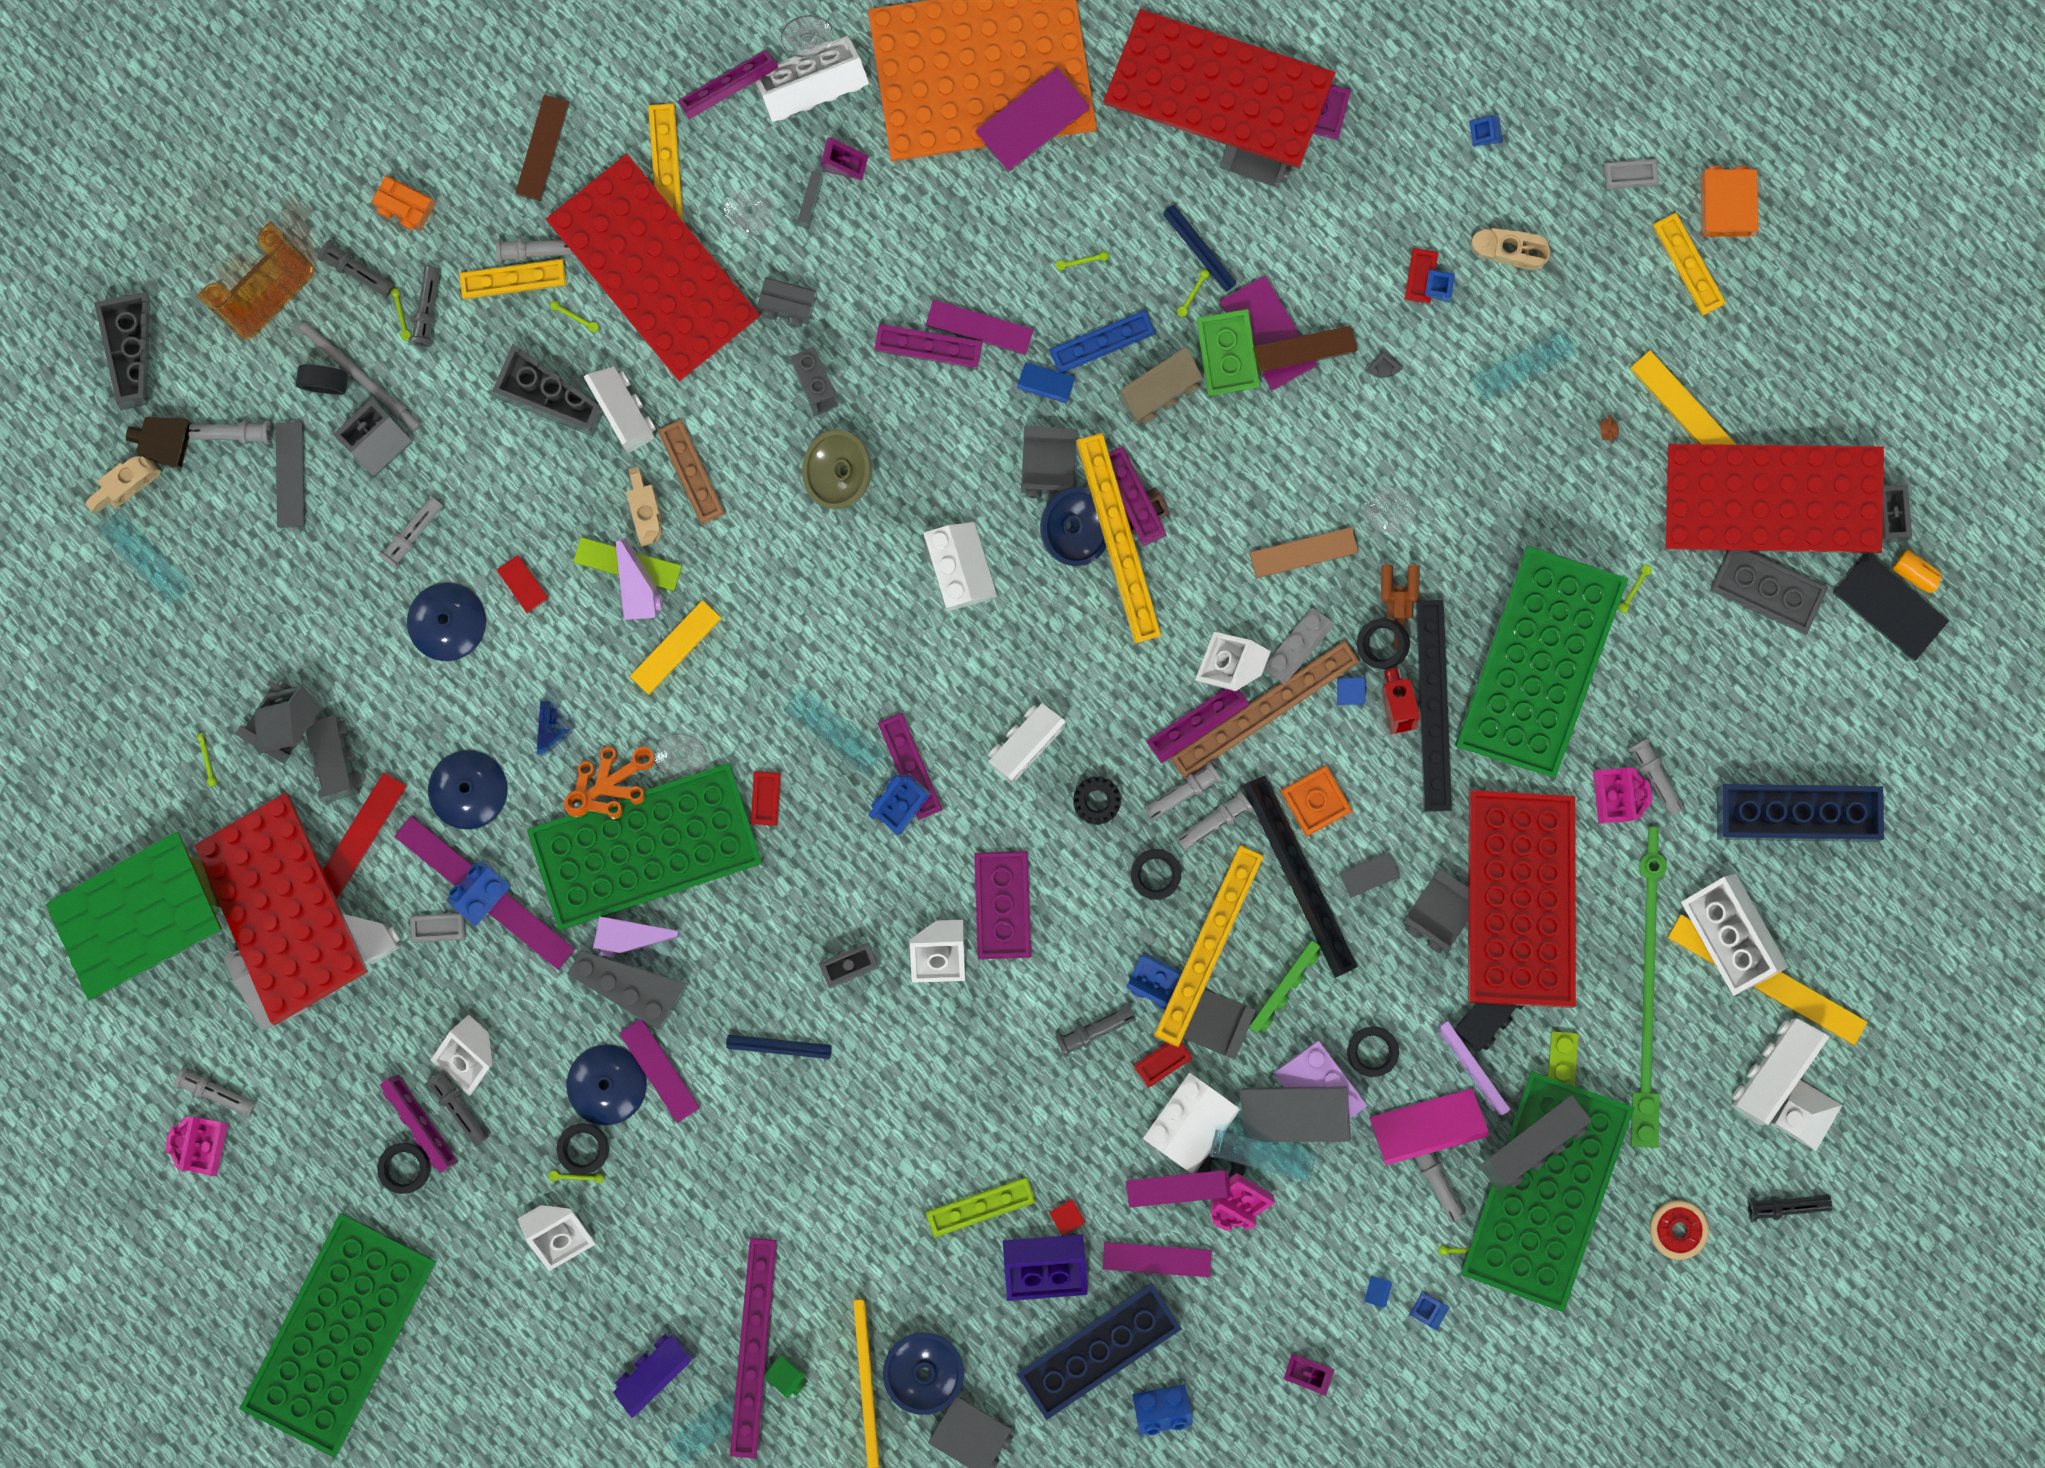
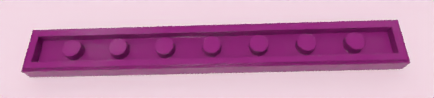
[394,816,576,970]
[729,1238,777,1459]

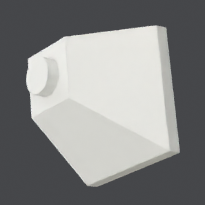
[1195,632,1271,691]
[343,914,401,964]
[910,920,965,983]
[430,1015,493,1096]
[1769,1080,1843,1151]
[518,1205,596,1271]

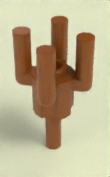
[1381,565,1420,650]

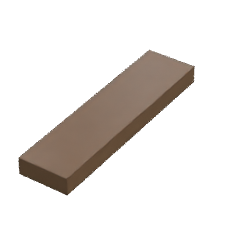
[658,419,725,525]
[1249,527,1359,579]

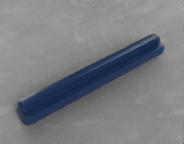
[1163,205,1236,292]
[726,1035,832,1059]

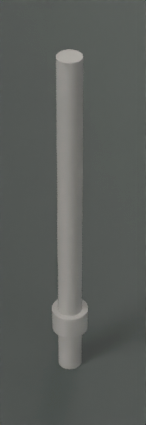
[299,322,421,431]

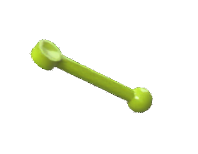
[1056,251,1109,271]
[1177,269,1210,317]
[390,288,411,341]
[550,301,599,333]
[1618,565,1652,613]
[197,732,217,787]
[548,1171,605,1184]
[1438,1245,1470,1256]

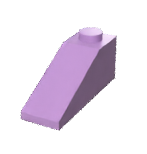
[616,538,663,620]
[593,916,680,958]

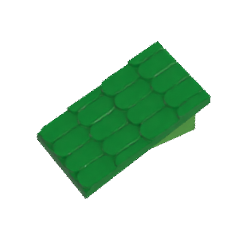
[46,832,222,1001]

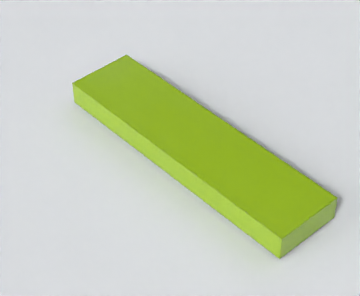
[573,537,682,592]
[926,1177,1036,1238]

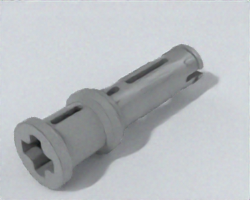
[496,238,574,263]
[189,421,272,444]
[378,496,443,570]
[1628,737,1685,817]
[1145,762,1222,821]
[1176,791,1253,851]
[174,1066,256,1118]
[1415,1152,1466,1223]

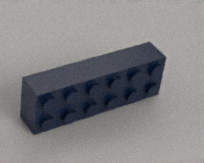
[1717,784,1884,842]
[1016,1282,1182,1420]

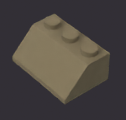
[1119,347,1202,426]

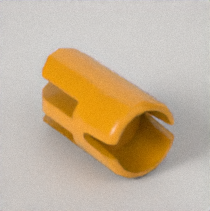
[1892,549,1941,593]

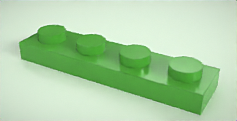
[1249,941,1320,1034]

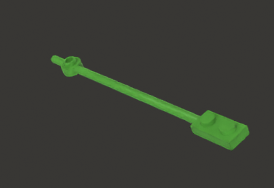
[1630,827,1667,1148]

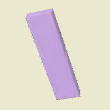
[1438,1021,1510,1115]

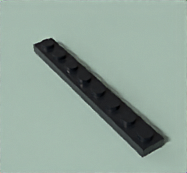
[1416,600,1452,812]
[1242,775,1358,978]

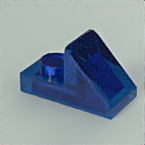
[536,701,573,756]

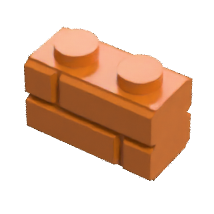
[372,175,436,231]

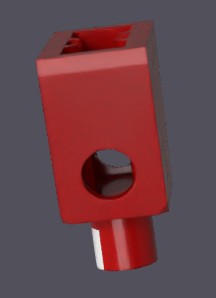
[1382,668,1420,735]

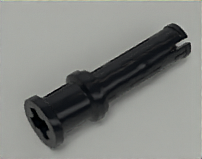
[1747,1194,1832,1222]

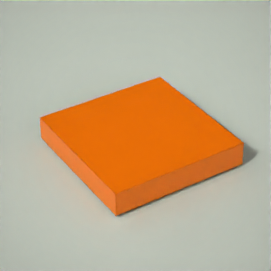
[1280,765,1352,837]

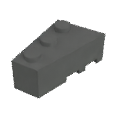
[306,715,362,802]

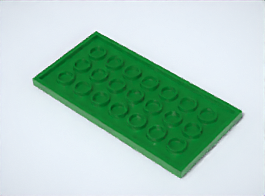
[1455,545,1628,778]
[527,763,763,931]
[1461,1071,1635,1313]
[239,1213,437,1458]

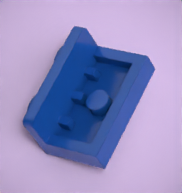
[868,773,931,835]
[447,860,511,926]
[1126,952,1183,1010]
[1132,1384,1192,1436]

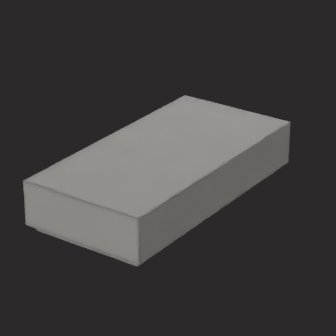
[1604,159,1659,190]
[410,913,465,943]

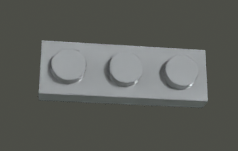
[1264,608,1334,685]

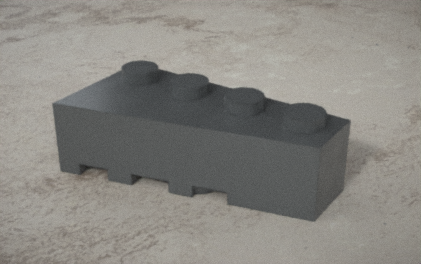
[94,292,150,410]
[492,344,603,437]
[567,951,689,1030]
[1478,1095,1592,1192]

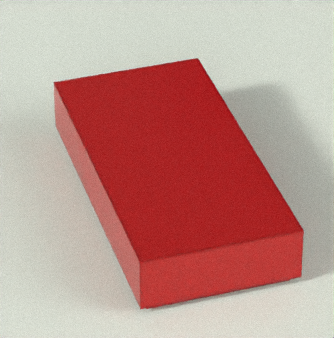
[1404,248,1439,304]
[497,555,549,614]
[751,771,781,826]
[1133,1041,1193,1088]

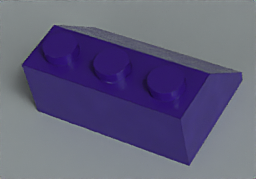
[1002,1234,1088,1301]
[613,1333,696,1418]

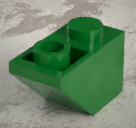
[764,1353,808,1398]

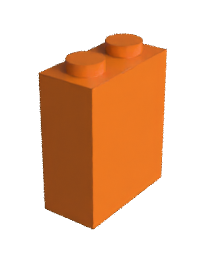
[1700,166,1758,237]

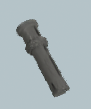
[318,239,395,298]
[409,266,441,347]
[1055,1005,1136,1058]
[425,1070,489,1147]

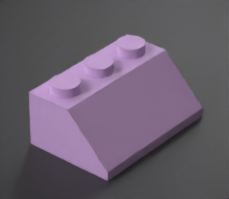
[1274,1041,1367,1118]

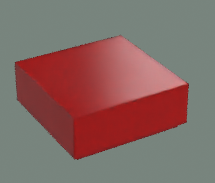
[1049,1199,1085,1236]

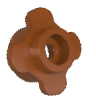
[1601,415,1619,444]

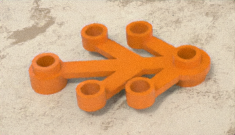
[564,747,655,819]

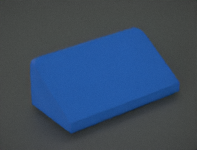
[1017,363,1075,403]

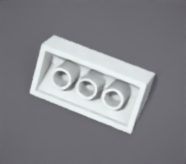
[755,35,869,122]
[1681,874,1789,996]
[1731,1018,1829,1125]

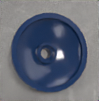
[1040,487,1107,566]
[407,583,486,661]
[428,750,508,830]
[566,1045,647,1125]
[883,1332,964,1415]

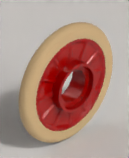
[1650,1200,1709,1260]

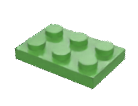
[1196,309,1261,397]

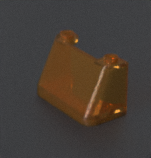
[196,221,315,340]

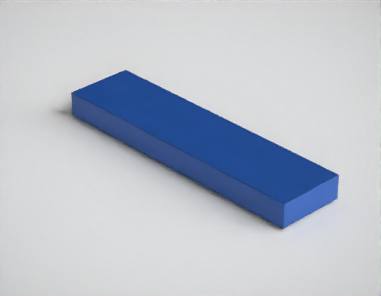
[1049,310,1156,373]

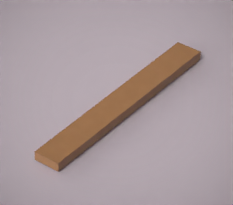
[1170,641,1360,780]

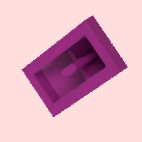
[821,137,868,180]
[1284,1354,1334,1396]

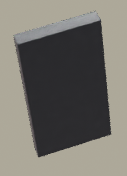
[1833,553,1949,661]

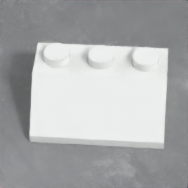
[583,367,656,454]
[923,522,997,612]
[988,703,1066,785]
[1143,1073,1240,1174]

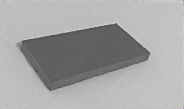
[1710,551,1828,635]
[1240,1087,1351,1142]

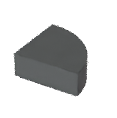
[1366,351,1403,378]

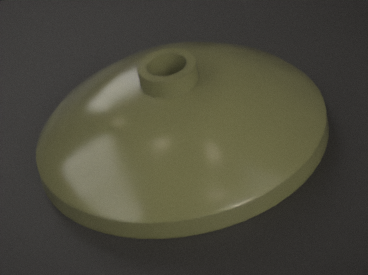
[802,430,872,509]

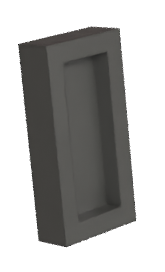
[798,171,823,229]
[1340,853,1400,898]

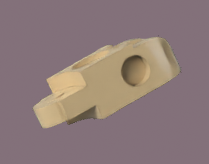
[1471,228,1550,270]
[85,456,161,513]
[626,466,662,547]

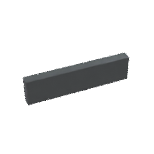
[276,422,305,528]

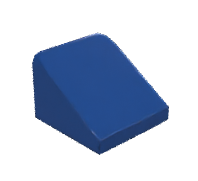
[1469,115,1503,146]
[1425,270,1455,303]
[1337,677,1365,705]
[1364,1276,1392,1308]
[1409,1291,1450,1331]

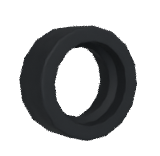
[295,364,348,395]
[1356,619,1410,669]
[1131,849,1181,900]
[1347,1026,1399,1077]
[556,1123,609,1175]
[377,1143,431,1194]

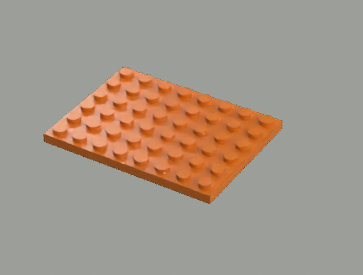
[868,0,1097,162]

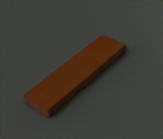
[515,95,570,201]
[1253,326,1358,373]

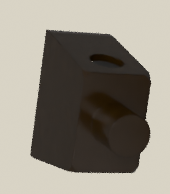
[126,417,191,472]

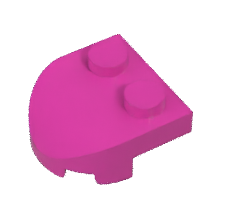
[1593,767,1652,824]
[166,1117,228,1176]
[1210,1173,1275,1231]

